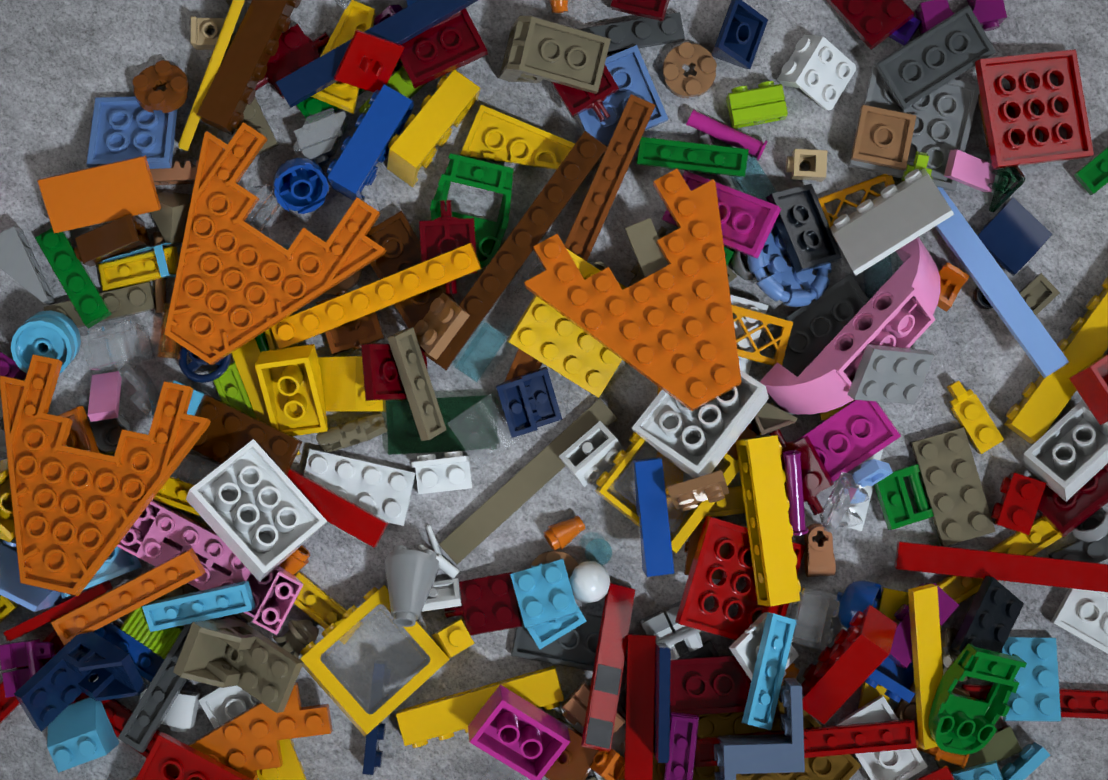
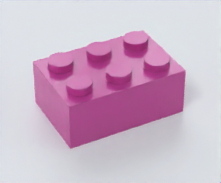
[468,684,570,780]

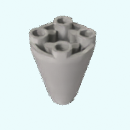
[384,545,439,627]

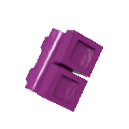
[0,639,55,698]

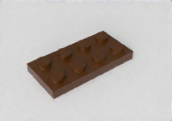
[366,211,456,328]
[192,394,303,476]

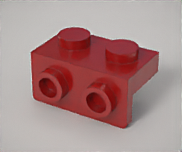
[991,472,1046,535]

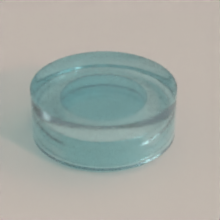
[585,538,612,565]

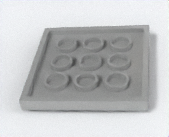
[849,60,979,192]

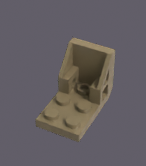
[498,16,611,94]
[173,618,303,713]

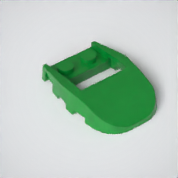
[430,153,514,268]
[929,643,1027,755]

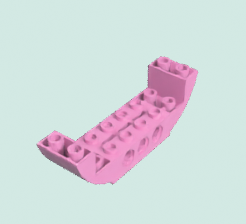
[760,237,941,414]
[117,500,304,635]

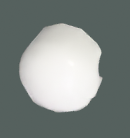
[569,561,610,603]

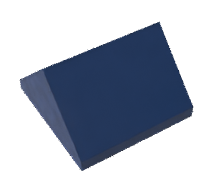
[712,0,768,69]

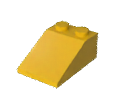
[255,344,328,436]
[318,356,386,412]

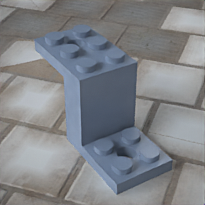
[714,678,805,780]

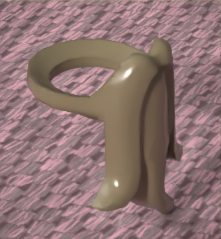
[273,620,319,658]

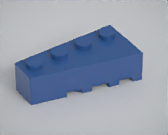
[327,84,414,201]

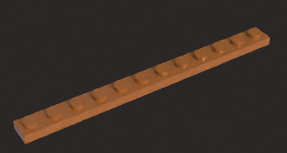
[504,94,656,382]

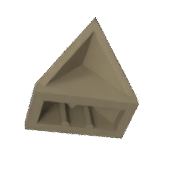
[150,191,192,246]
[751,402,798,435]

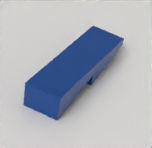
[633,457,675,577]

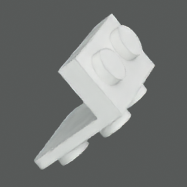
[777,34,856,110]

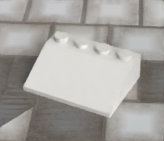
[830,168,954,275]
[632,370,769,478]
[186,439,327,582]

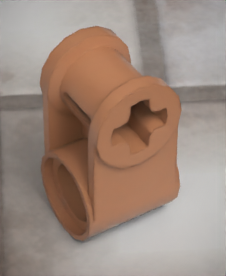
[804,523,836,577]

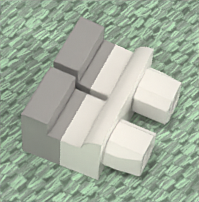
[640,601,703,660]

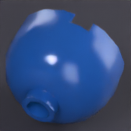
[273,158,329,214]
[834,580,883,629]

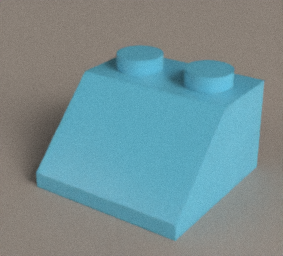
[47,697,119,773]

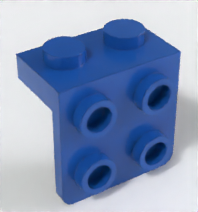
[864,657,915,703]

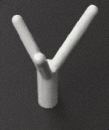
[418,525,460,579]

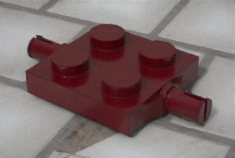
[255,23,330,99]
[550,65,619,122]
[419,200,478,294]
[769,429,834,516]
[445,572,522,636]

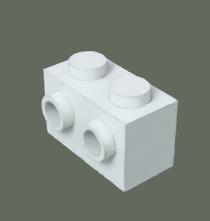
[559,421,624,487]

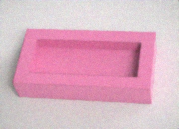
[944,149,997,192]
[88,371,122,422]

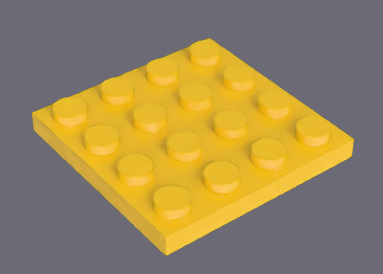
[507,249,627,398]

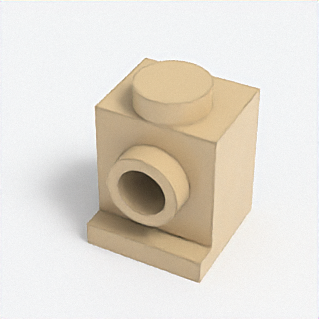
[190,17,233,50]
[786,149,827,182]

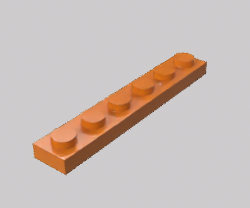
[51,548,206,646]

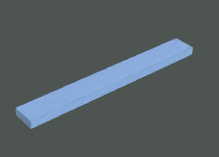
[935,187,1069,378]

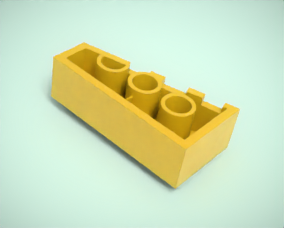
[387,70,480,187]

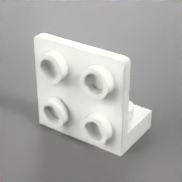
[411,451,473,494]

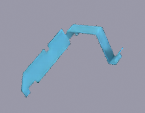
[100,243,176,277]

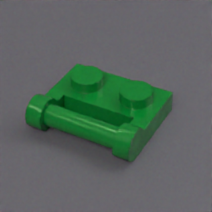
[874,464,934,530]

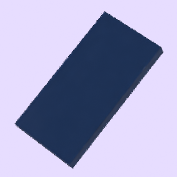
[654,643,671,763]

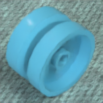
[10,310,81,374]

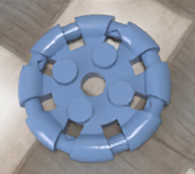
[746,222,832,307]

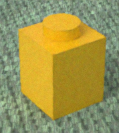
[431,620,475,658]

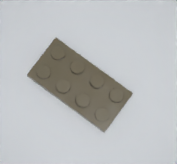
[910,427,996,546]

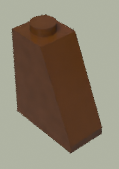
[74,214,152,267]

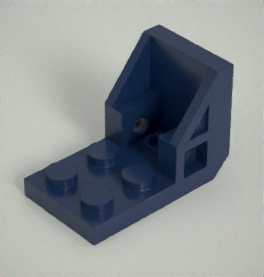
[14,632,146,732]

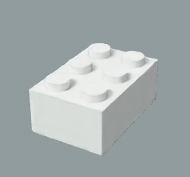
[1023,399,1108,501]

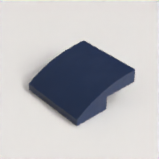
[977,197,1052,276]
[496,367,562,438]

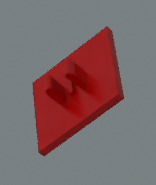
[334,30,405,92]

